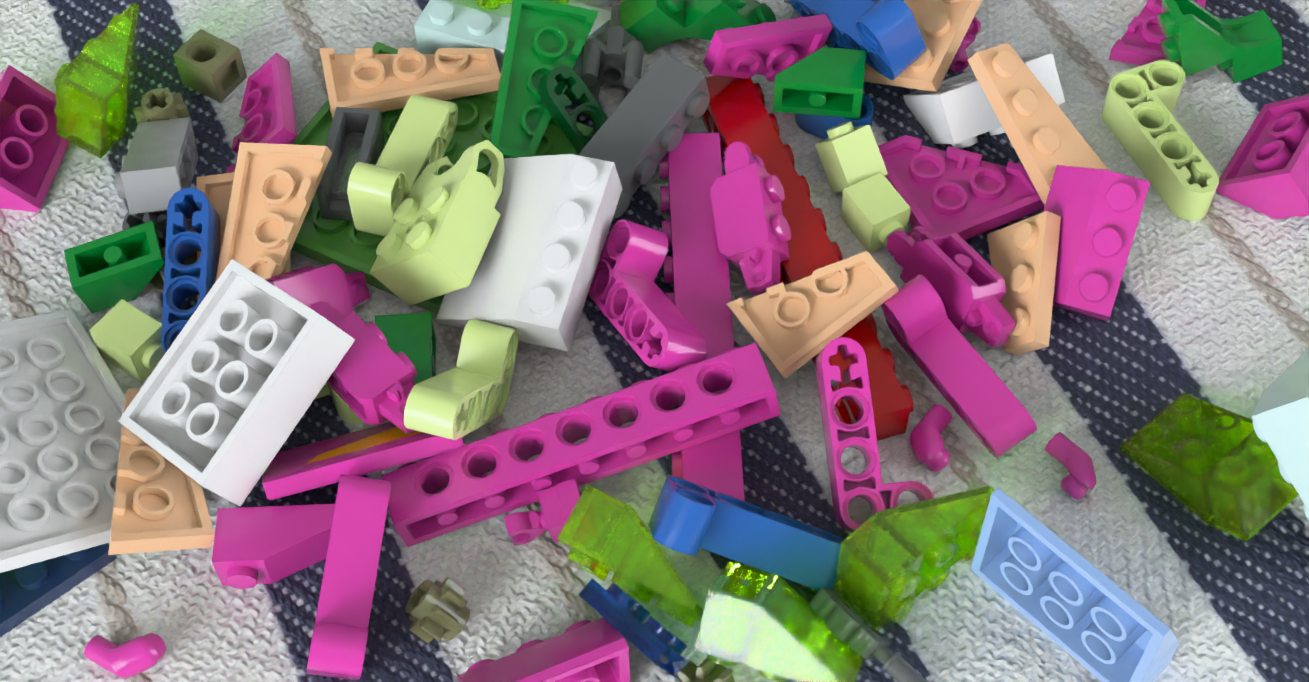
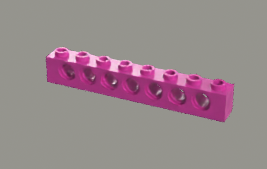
[381,342,781,547]

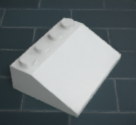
[436,154,623,352]
[118,259,355,506]

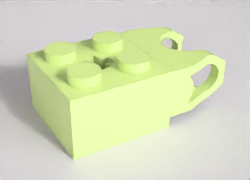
[370,140,505,306]

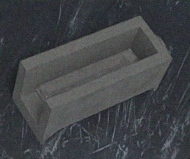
[316,107,385,221]

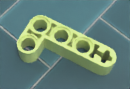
[1101,60,1219,221]
[347,94,458,237]
[404,318,519,440]

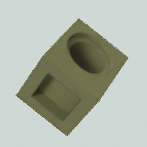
[173,29,247,103]

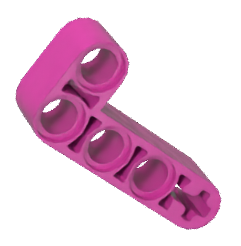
[588,219,707,372]
[881,274,1037,459]
[816,337,936,534]
[307,474,391,681]

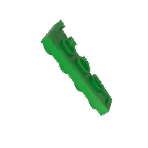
[487,0,599,159]

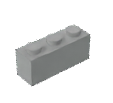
[115,117,199,214]

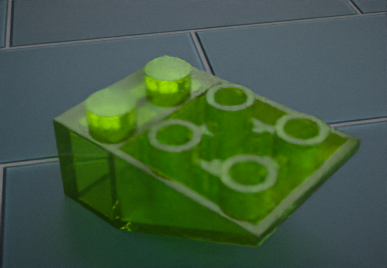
[54,2,139,158]
[1120,393,1299,542]
[557,484,713,628]
[834,486,995,631]
[694,561,864,682]

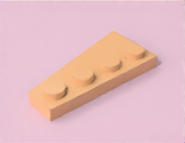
[967,43,1109,206]
[319,48,500,118]
[215,142,332,282]
[108,389,215,555]

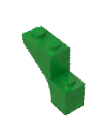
[619,0,776,54]
[1158,0,1282,84]

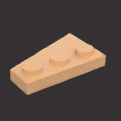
[987,211,1061,356]
[726,251,899,379]

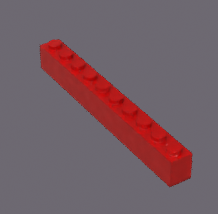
[701,75,914,441]

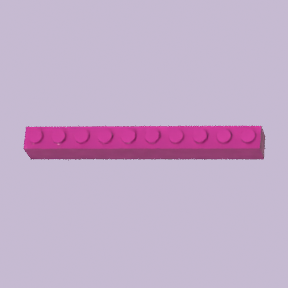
[659,133,745,501]

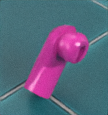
[1045,432,1097,500]

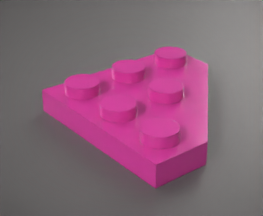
[878,135,1044,240]

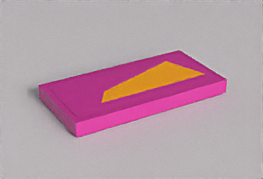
[262,422,464,501]

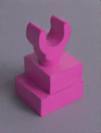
[504,478,595,546]

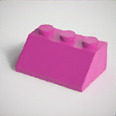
[0,65,83,212]
[1216,94,1309,220]
[1043,165,1150,321]
[457,617,631,682]

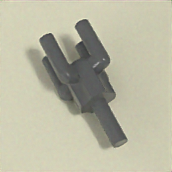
[581,4,644,118]

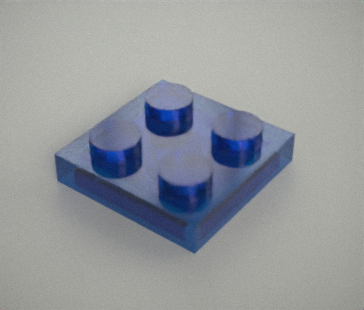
[578,578,690,681]

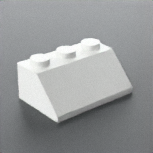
[903,53,1066,149]

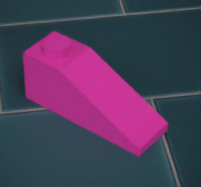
[212,504,335,589]

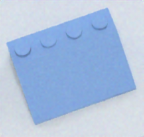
[971,488,1180,682]

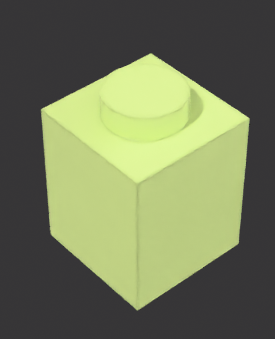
[815,121,888,192]
[840,172,911,253]
[89,299,165,383]

